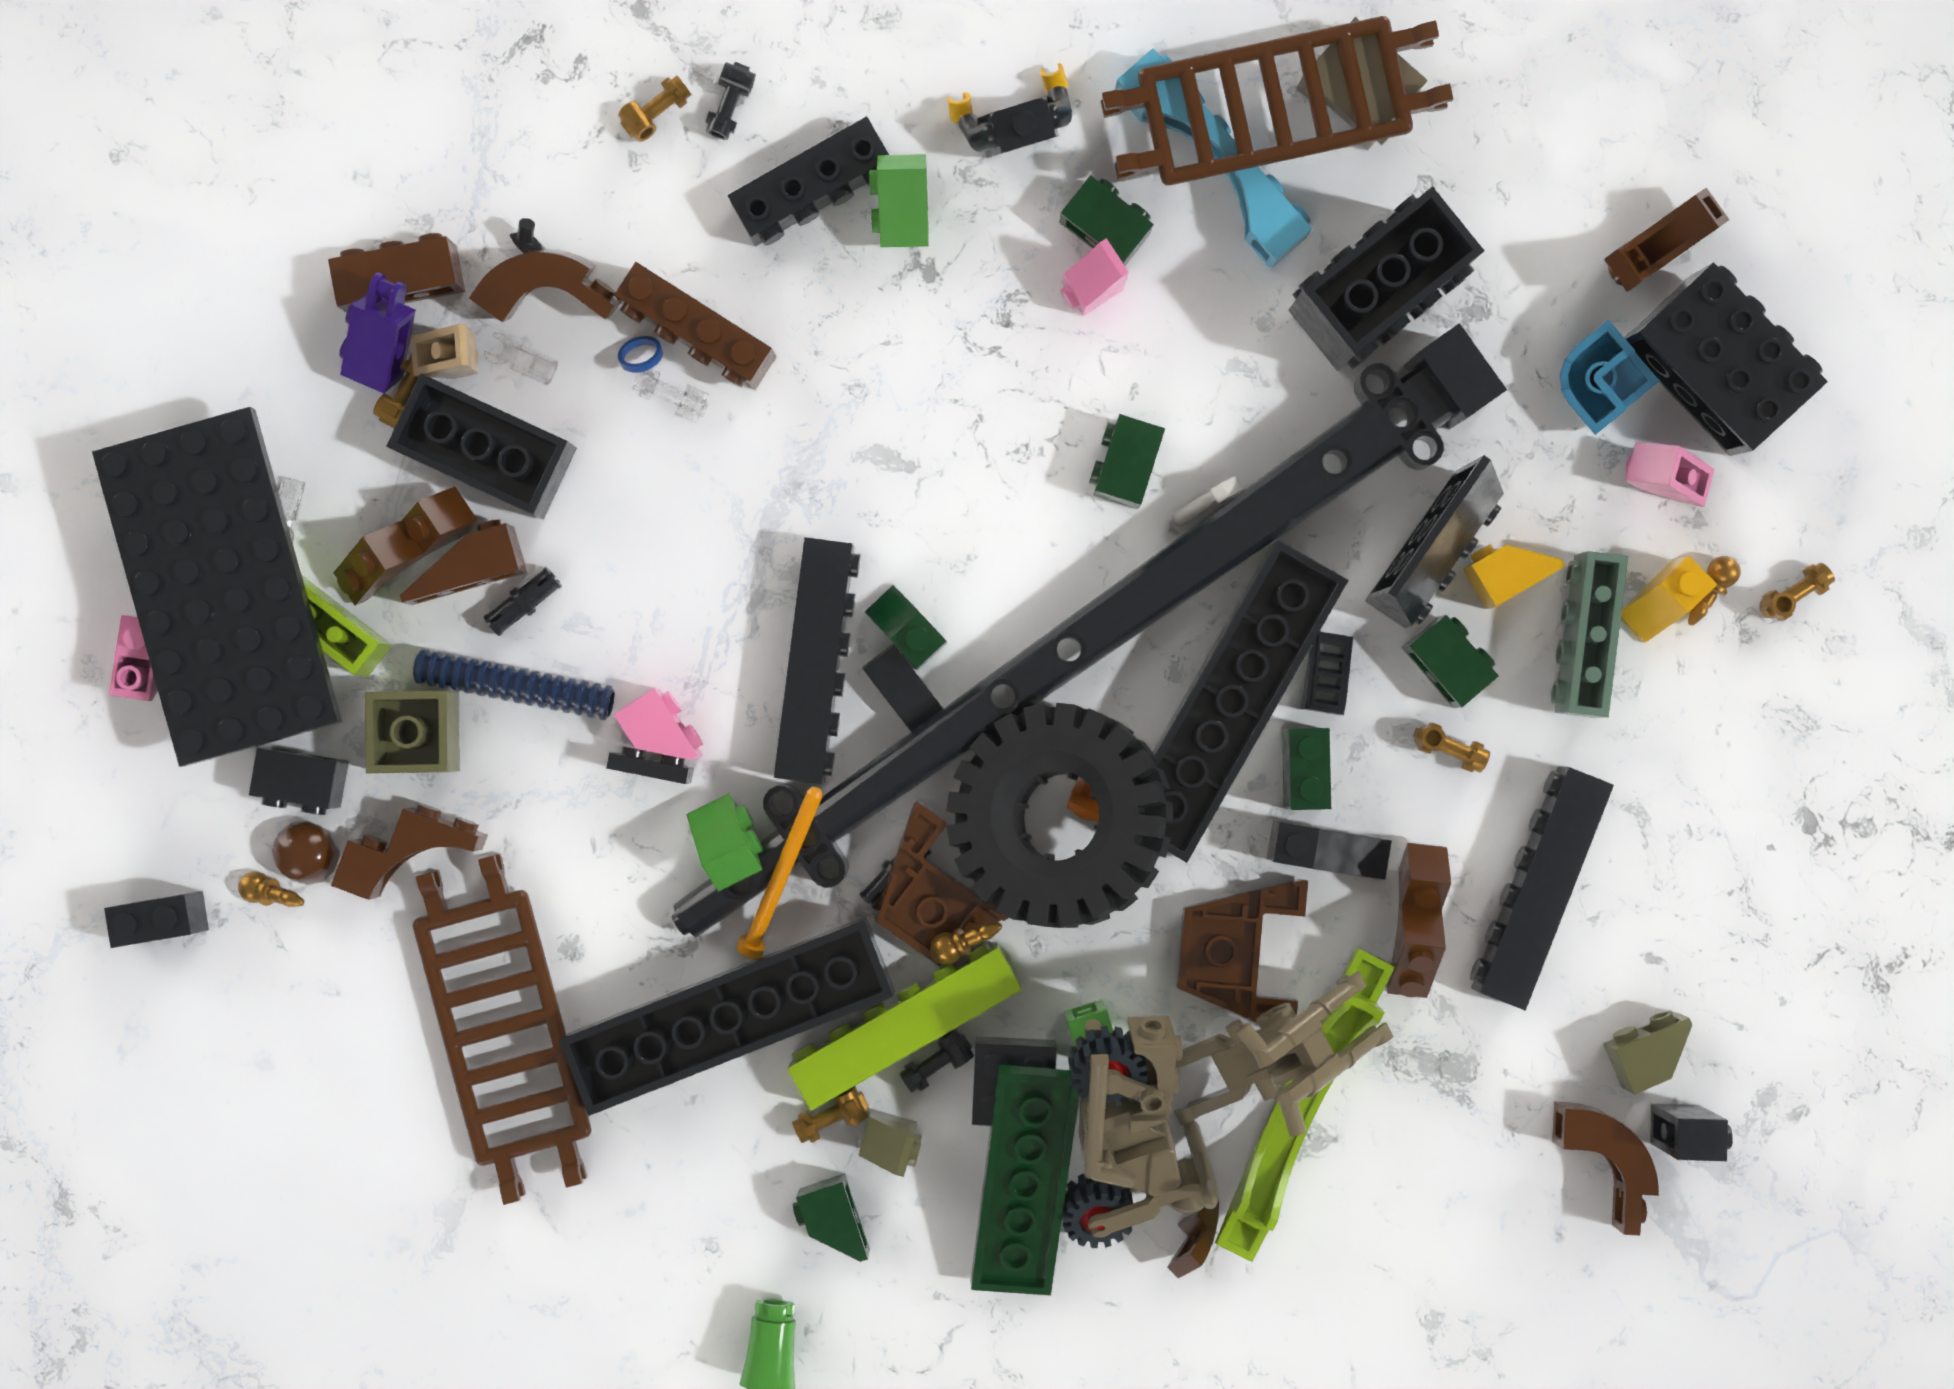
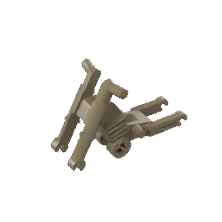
[1174,971,1394,1137]

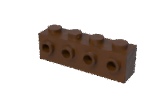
[614,261,777,390]

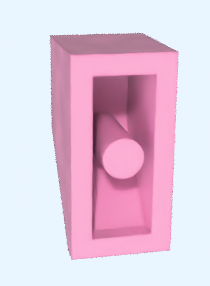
[1060,238,1129,316]
[1625,442,1715,507]

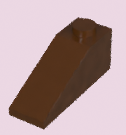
[400,519,527,605]

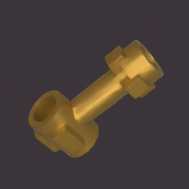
[618,75,692,142]
[373,353,418,428]
[1759,563,1835,621]
[1413,722,1490,773]
[792,1086,869,1143]

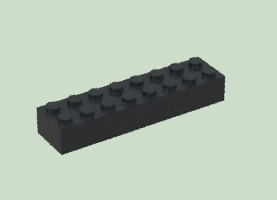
[1152,540,1349,863]
[559,916,895,1116]

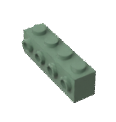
[1551,551,1629,718]

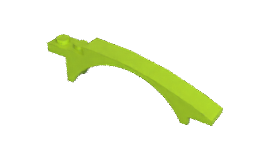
[1215,946,1395,1262]

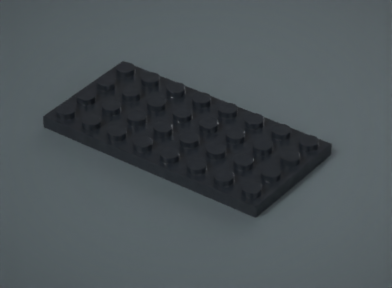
[92,407,342,767]

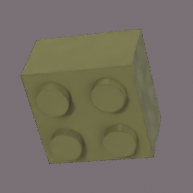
[365,691,460,774]

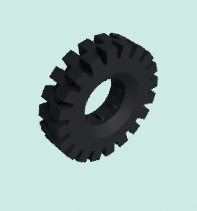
[946,703,1173,928]

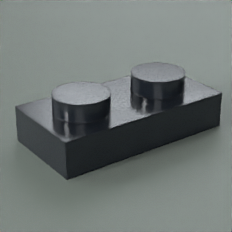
[606,746,694,784]

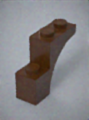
[333,486,477,606]
[331,803,488,900]
[1386,843,1452,998]

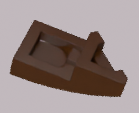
[1167,1201,1219,1279]

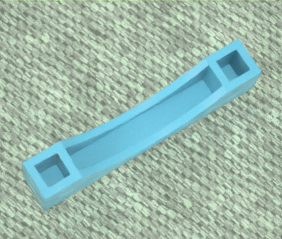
[1115,48,1313,269]

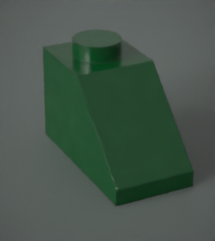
[864,585,947,670]
[792,1173,870,1262]

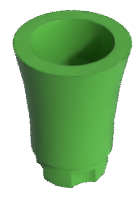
[739,1298,796,1389]

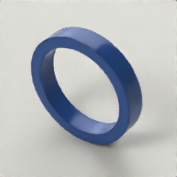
[617,336,663,373]

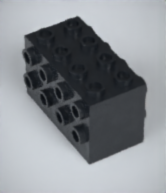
[1288,186,1485,372]
[1624,262,1828,456]

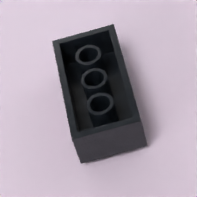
[386,373,577,520]

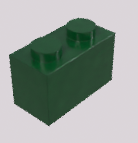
[1059,175,1154,266]
[1089,414,1165,509]
[1401,615,1499,708]
[1282,728,1332,810]

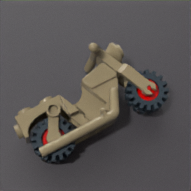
[1062,1016,1218,1248]

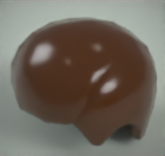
[272,820,340,885]

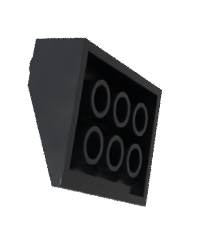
[1365,455,1504,628]

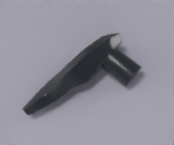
[509,218,546,253]

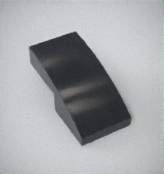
[861,644,943,732]

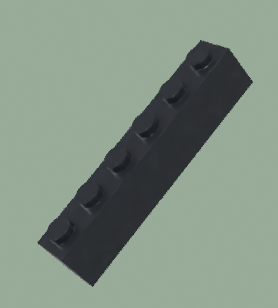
[773,537,861,784]
[1470,766,1614,1011]

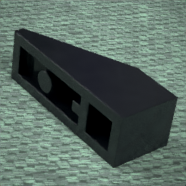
[1266,820,1392,880]

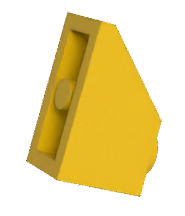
[1462,544,1566,609]
[1621,555,1717,643]

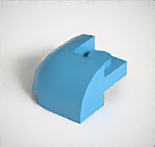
[1560,320,1660,435]

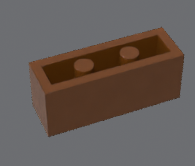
[328,233,465,313]

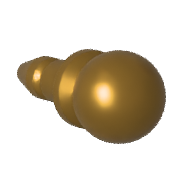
[1688,556,1741,626]
[238,871,305,907]
[930,923,1002,965]

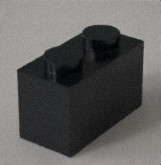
[249,747,349,815]
[104,891,209,948]
[1650,1103,1733,1162]

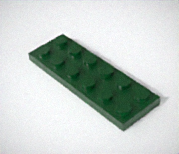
[970,1065,1079,1296]

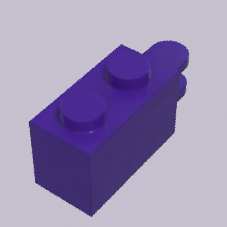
[339,272,416,394]

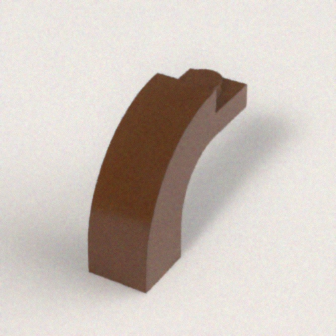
[1604,187,1730,292]
[469,249,620,323]
[1552,1101,1659,1236]

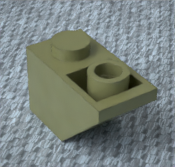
[1603,1010,1693,1095]
[858,1109,922,1177]

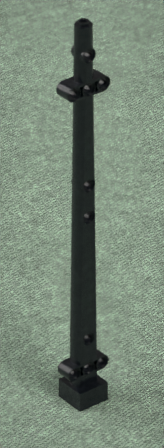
[671,323,1507,937]

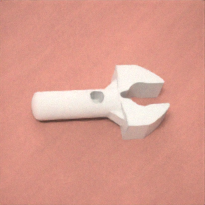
[1172,476,1244,527]

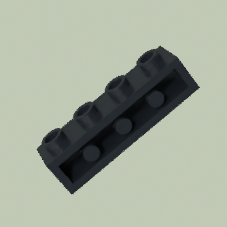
[727,116,889,246]

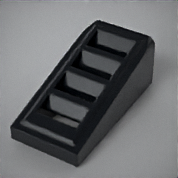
[1301,632,1353,716]

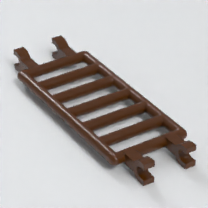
[1100,16,1454,186]
[413,854,592,1205]

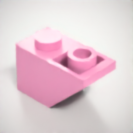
[109,615,158,701]
[614,688,703,760]

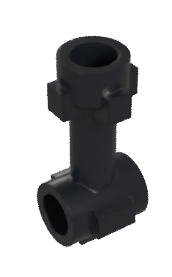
[705,62,756,140]
[899,1029,975,1093]

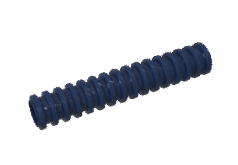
[413,648,615,720]

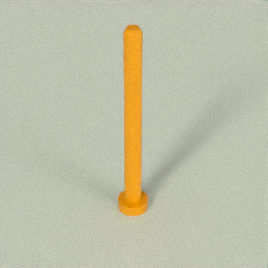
[736,787,822,959]

